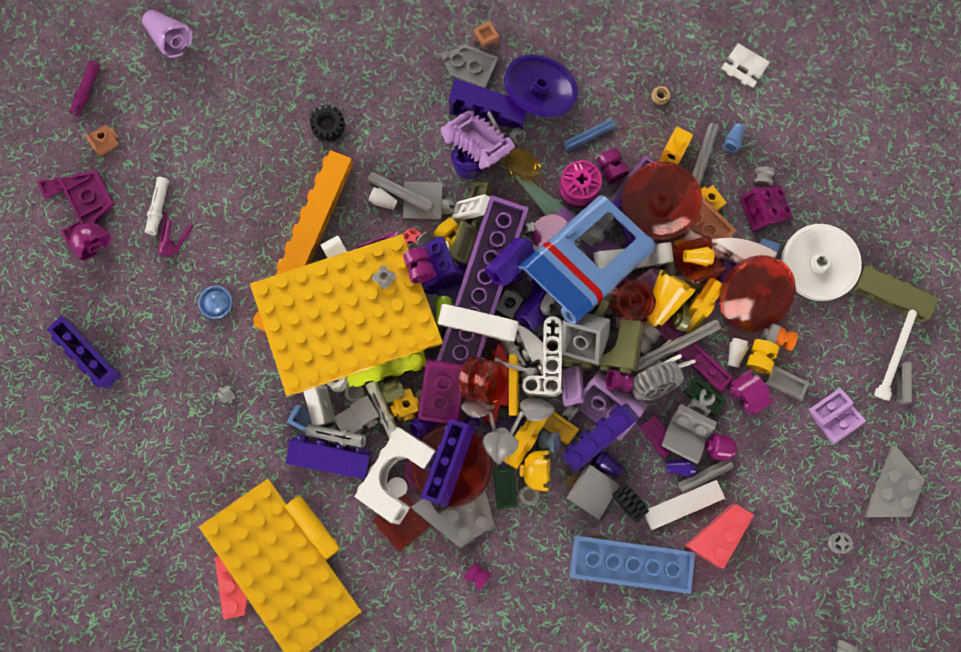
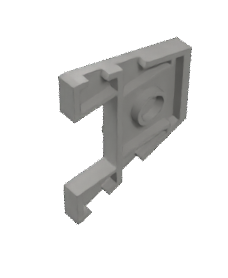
[411,464,494,548]

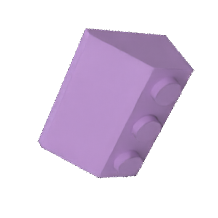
[575,370,648,441]

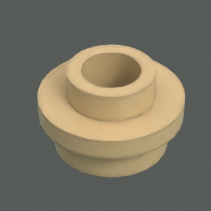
[651,86,670,105]

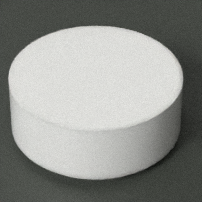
[388,477,408,498]

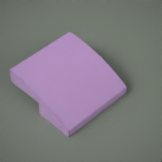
[809,388,866,445]

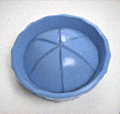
[198,285,232,319]

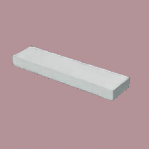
[645,480,725,530]

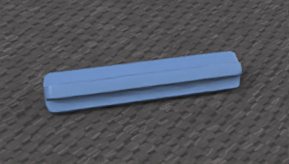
[564,119,616,152]

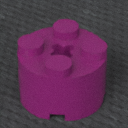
[728,369,775,416]

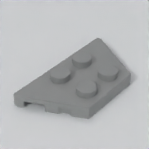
[864,446,925,518]

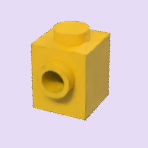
[698,185,727,211]

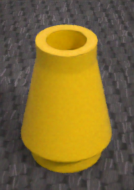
[683,247,715,267]

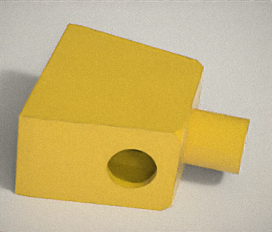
[658,127,693,171]

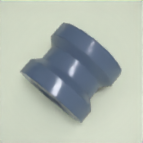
[538,431,561,453]

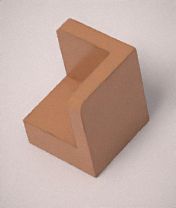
[473,21,499,48]

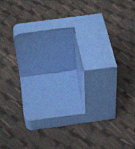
[287,404,312,432]

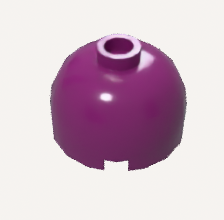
[69,223,111,261]

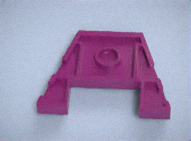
[37,171,115,246]

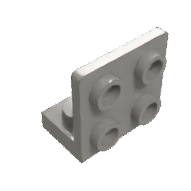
[662,404,717,463]

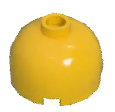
[520,450,550,491]

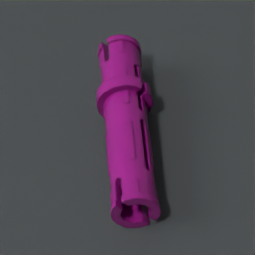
[69,61,101,117]

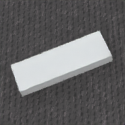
[452,194,490,222]

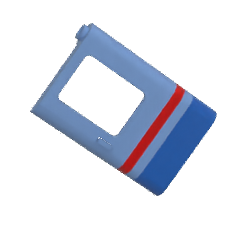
[518,195,655,324]

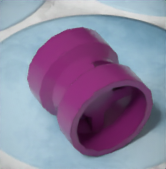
[606,370,634,392]
[464,561,492,590]

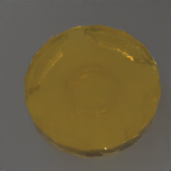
[504,149,541,181]

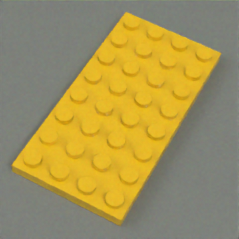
[199,479,361,652]

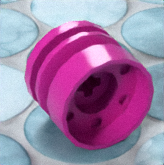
[559,160,602,209]

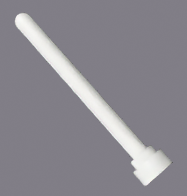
[874,309,917,401]

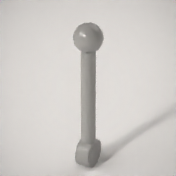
[494,358,535,376]

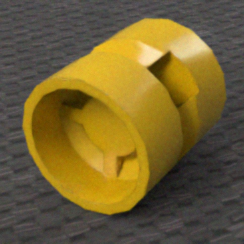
[434,217,459,248]
[746,339,779,374]

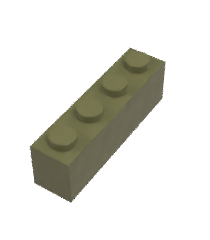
[851,265,938,322]

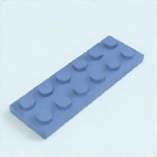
[569,535,695,594]

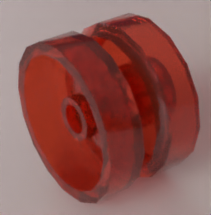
[459,356,507,405]

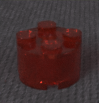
[610,280,656,321]

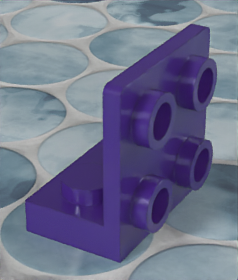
[420,236,464,292]

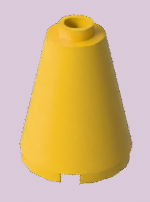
[645,270,695,327]

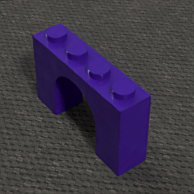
[485,238,551,331]

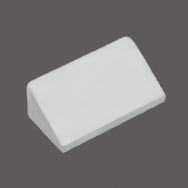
[304,385,336,426]

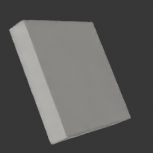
[403,182,443,221]
[567,464,620,520]

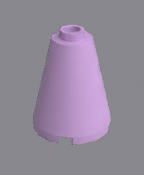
[142,10,193,58]

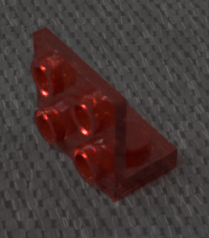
[672,235,727,284]
[373,495,431,552]

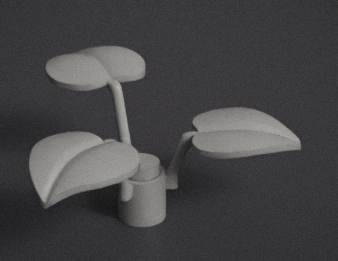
[461,394,555,464]

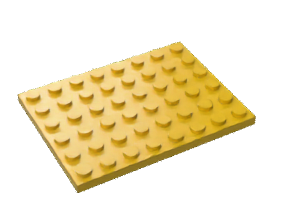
[250,234,443,397]

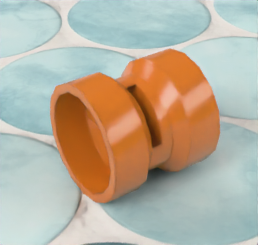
[775,327,798,351]

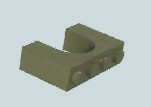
[557,317,645,374]

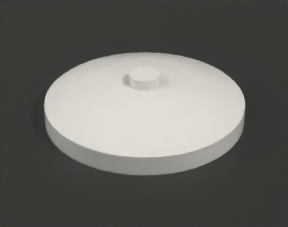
[781,224,862,301]

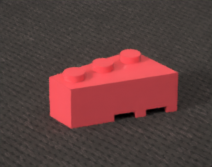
[684,504,754,569]

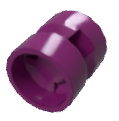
[596,148,630,184]
[403,247,436,284]

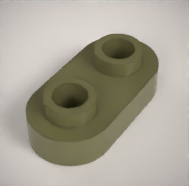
[671,301,691,331]

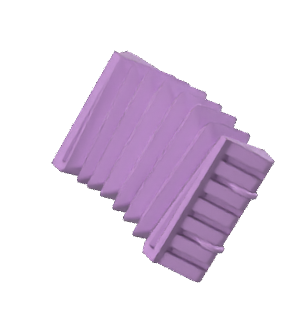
[441,110,515,170]

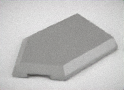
[441,44,499,89]

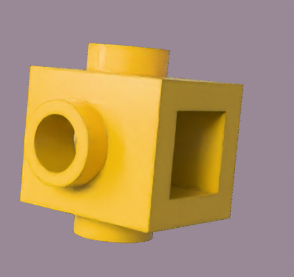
[390,389,420,422]

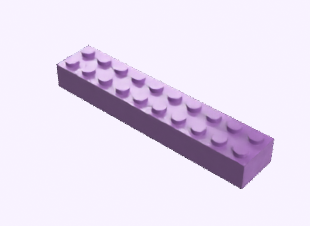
[436,195,529,397]

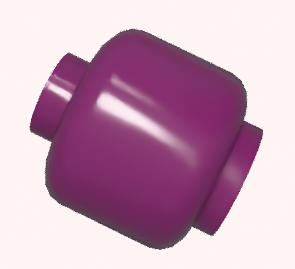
[705,433,737,461]

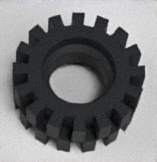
[309,105,345,142]
[612,484,649,522]

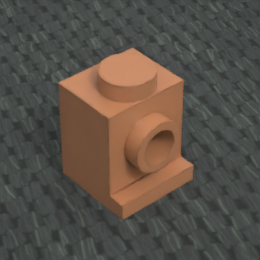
[84,125,119,157]

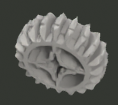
[631,361,684,401]

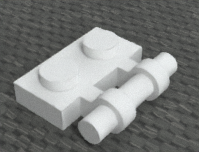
[721,43,770,87]

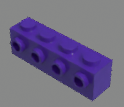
[46,316,122,389]
[562,402,640,472]
[421,419,475,507]
[286,435,372,479]

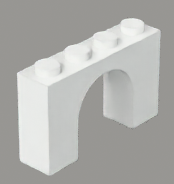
[355,427,437,525]

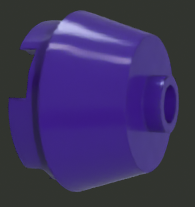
[451,146,485,179]

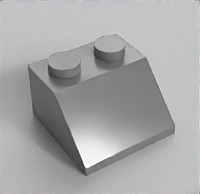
[562,313,610,365]

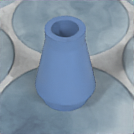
[723,123,745,153]

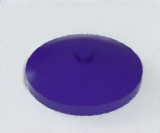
[504,55,578,117]

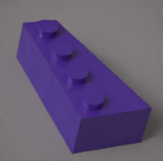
[449,78,527,130]

